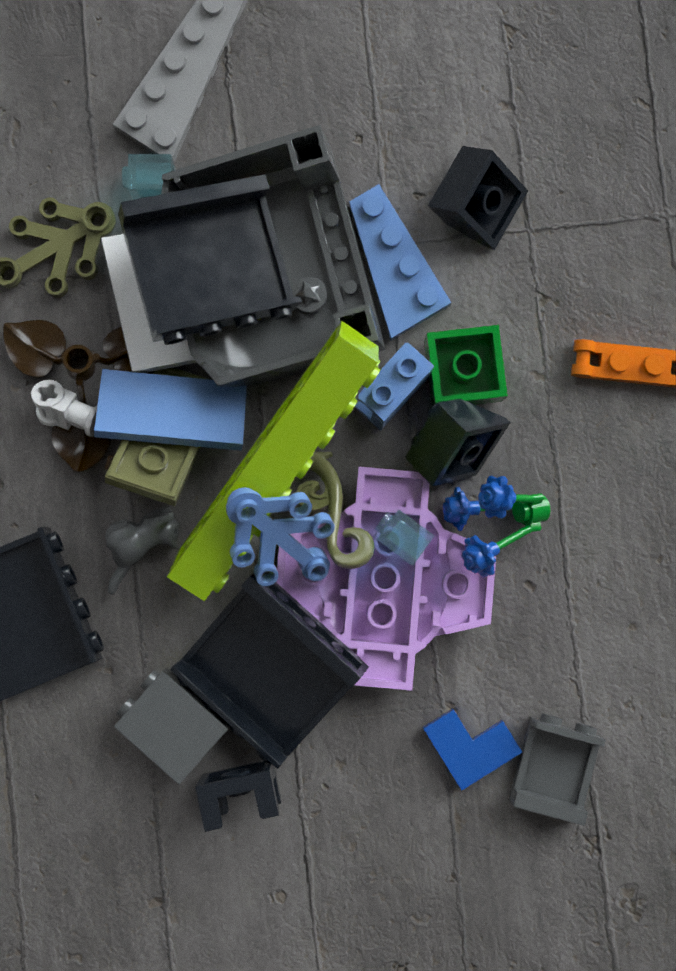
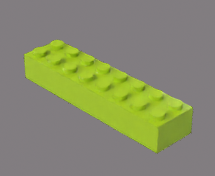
[167,321,380,601]

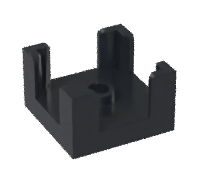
[195,760,282,832]

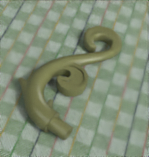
[296,451,375,569]

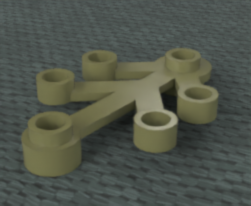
[0,197,116,298]

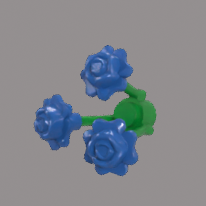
[443,476,551,578]

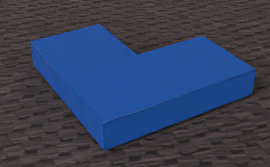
[423,708,522,790]

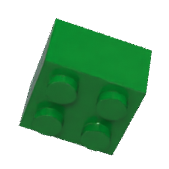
[424,325,508,407]

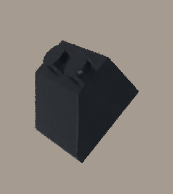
[428,146,528,250]
[405,399,511,487]

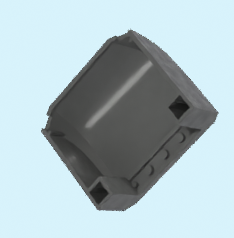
[161,125,385,387]

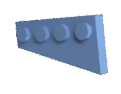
[349,184,451,340]

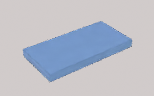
[94,369,246,451]

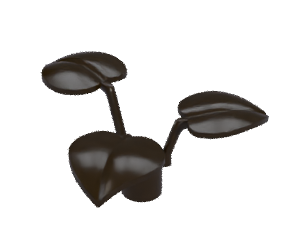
[3,320,154,472]

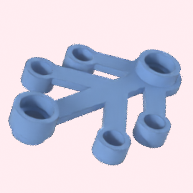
[226,487,335,586]

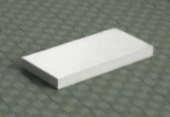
[101,234,197,373]

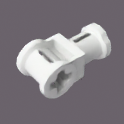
[31,380,97,437]

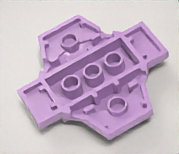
[276,467,496,690]

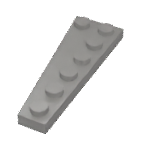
[113,0,248,165]

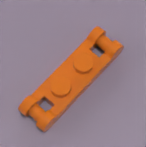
[571,339,676,388]

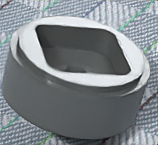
[292,277,327,314]

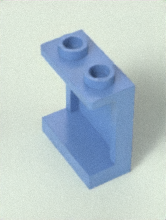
[355,343,434,431]

